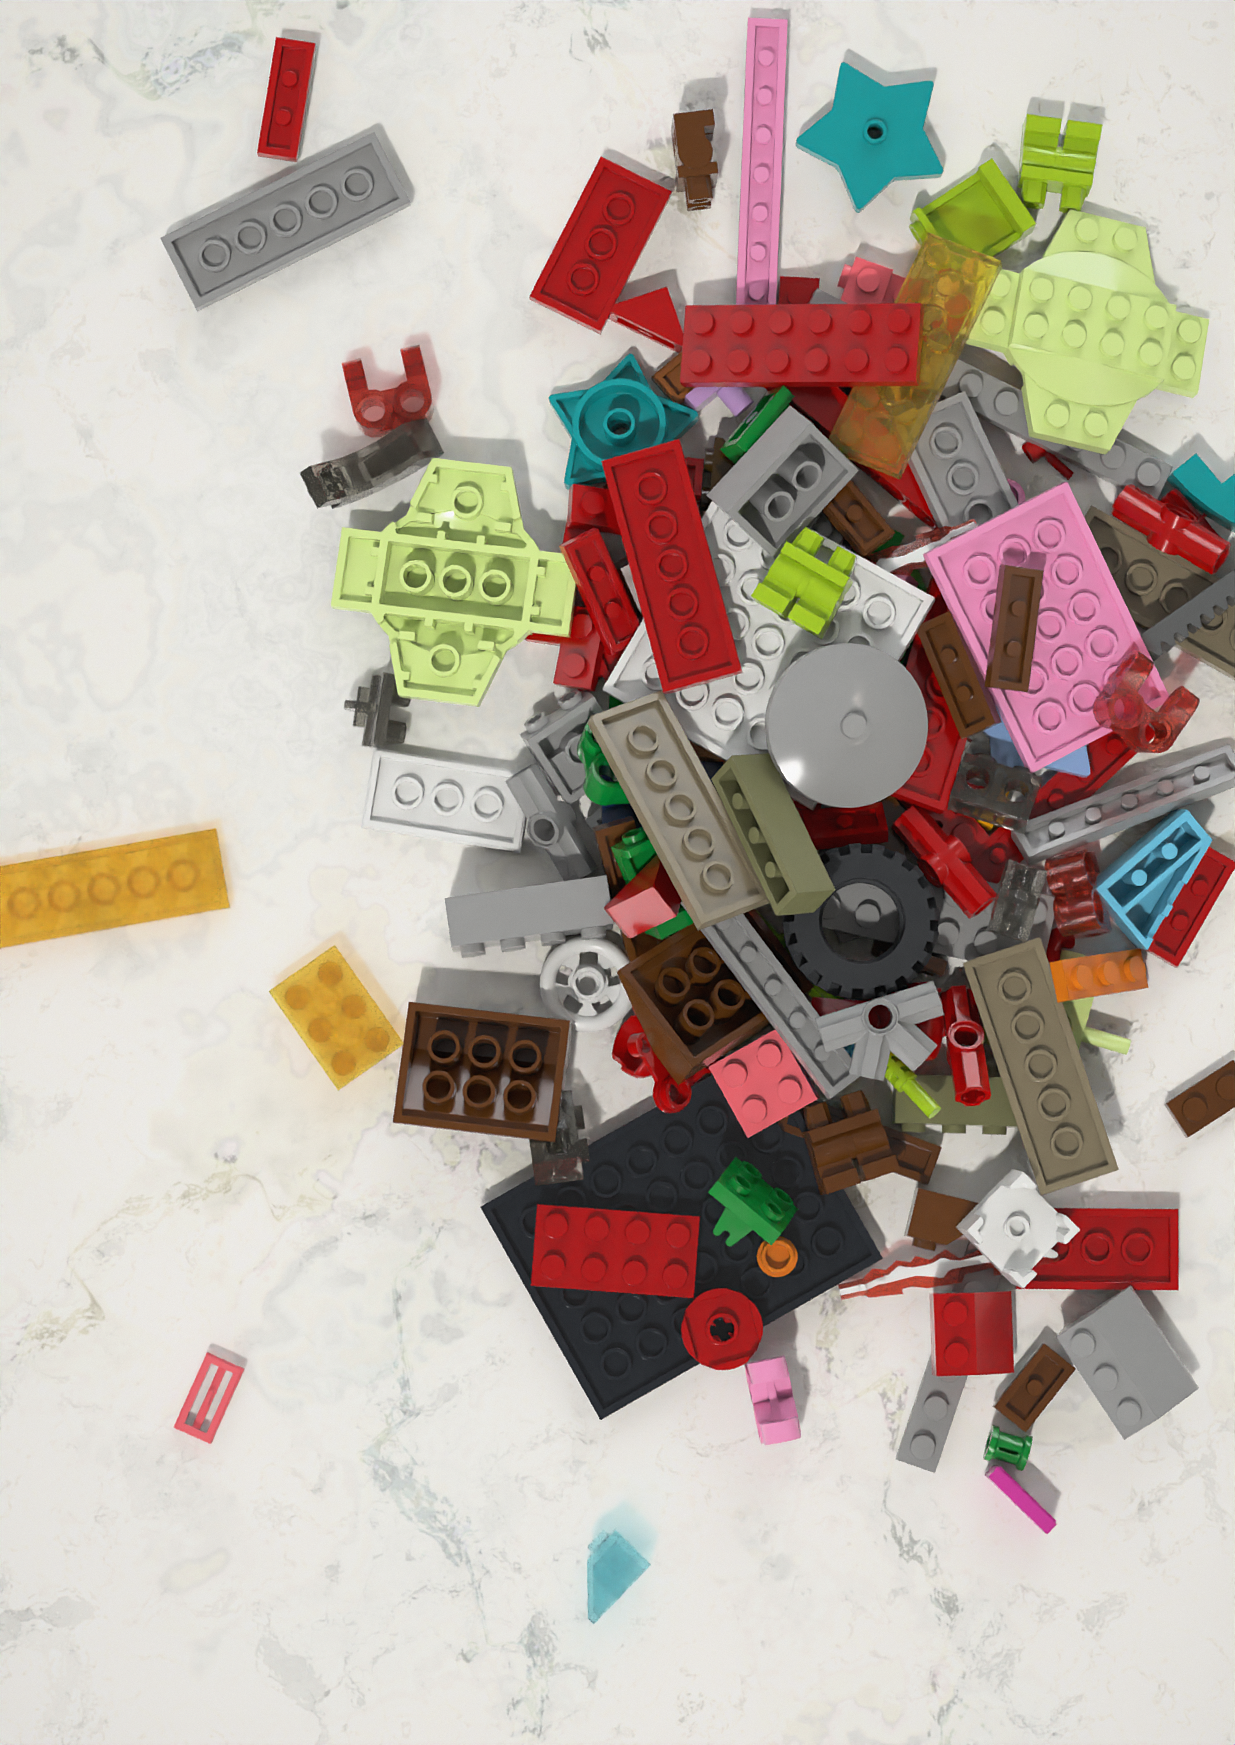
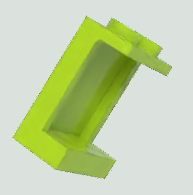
[909,158,1037,284]

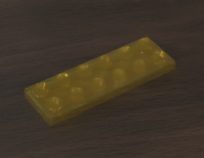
[828,232,1003,479]
[0,828,231,949]

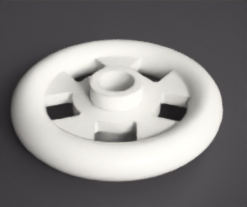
[540,936,632,1032]

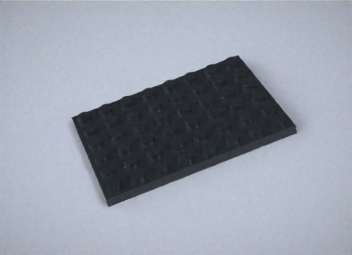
[480,1075,883,1420]

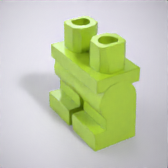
[1017,114,1103,213]
[751,527,857,640]

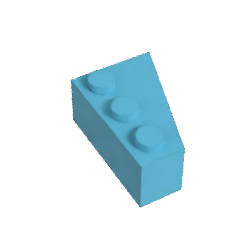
[1085,809,1213,950]

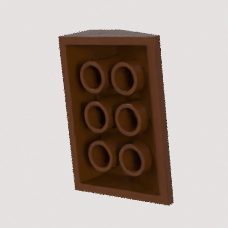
[617,909,814,1085]
[393,1002,573,1143]

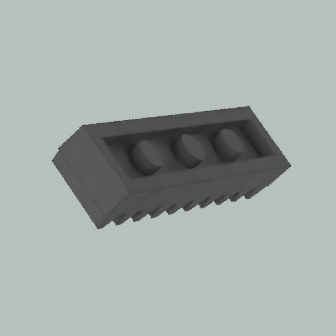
[1141,569,1235,661]

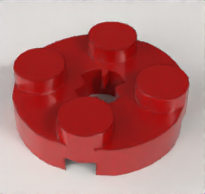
[681,1288,763,1371]

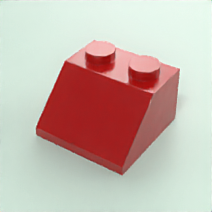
[929,1291,1014,1376]

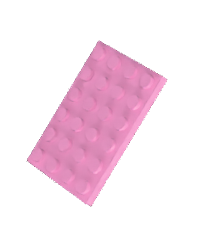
[923,482,1171,773]

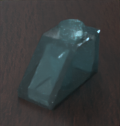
[587,1528,651,1624]

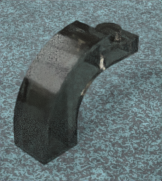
[300,418,444,509]

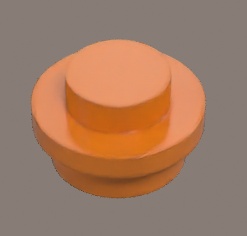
[757,1236,798,1277]

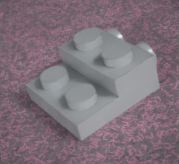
[520,690,603,805]

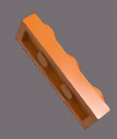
[1050,948,1149,1003]

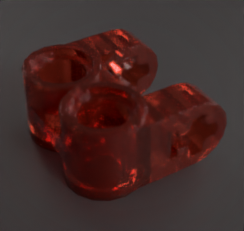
[342,345,434,438]
[1093,649,1200,753]
[1045,849,1112,939]

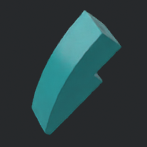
[1167,453,1235,533]

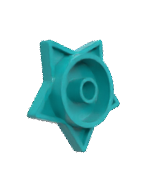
[795,62,944,213]
[549,353,699,490]

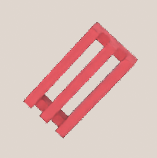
[173,1352,245,1444]

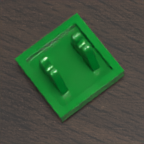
[708,1157,798,1246]

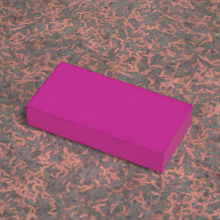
[985,1465,1057,1534]

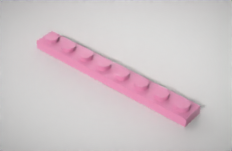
[736,18,788,305]

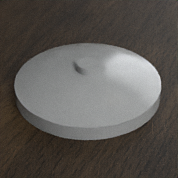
[765,643,928,808]

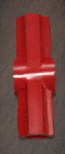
[1111,484,1231,575]
[891,805,998,919]
[940,985,991,1107]

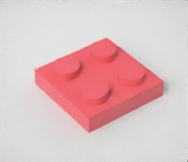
[709,1030,820,1138]

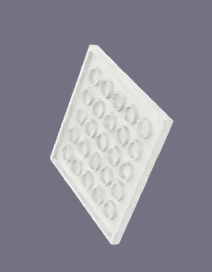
[602,501,935,810]

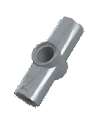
[505,764,598,881]

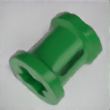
[983,1425,1033,1471]

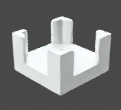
[956,1169,1080,1288]

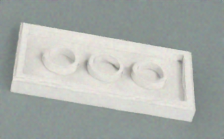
[361,748,526,854]

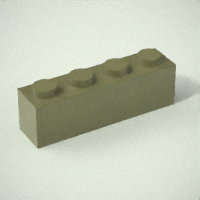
[711,753,835,916]
[892,1074,1018,1135]

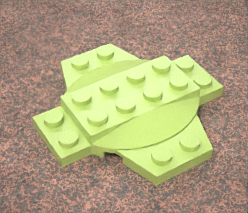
[965,209,1209,455]
[331,458,577,707]

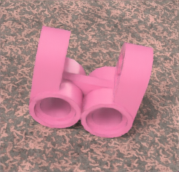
[744,1355,801,1445]

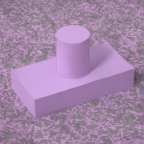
[684,387,754,417]

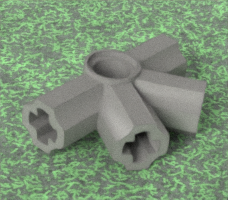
[815,981,944,1081]

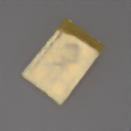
[268,945,403,1091]

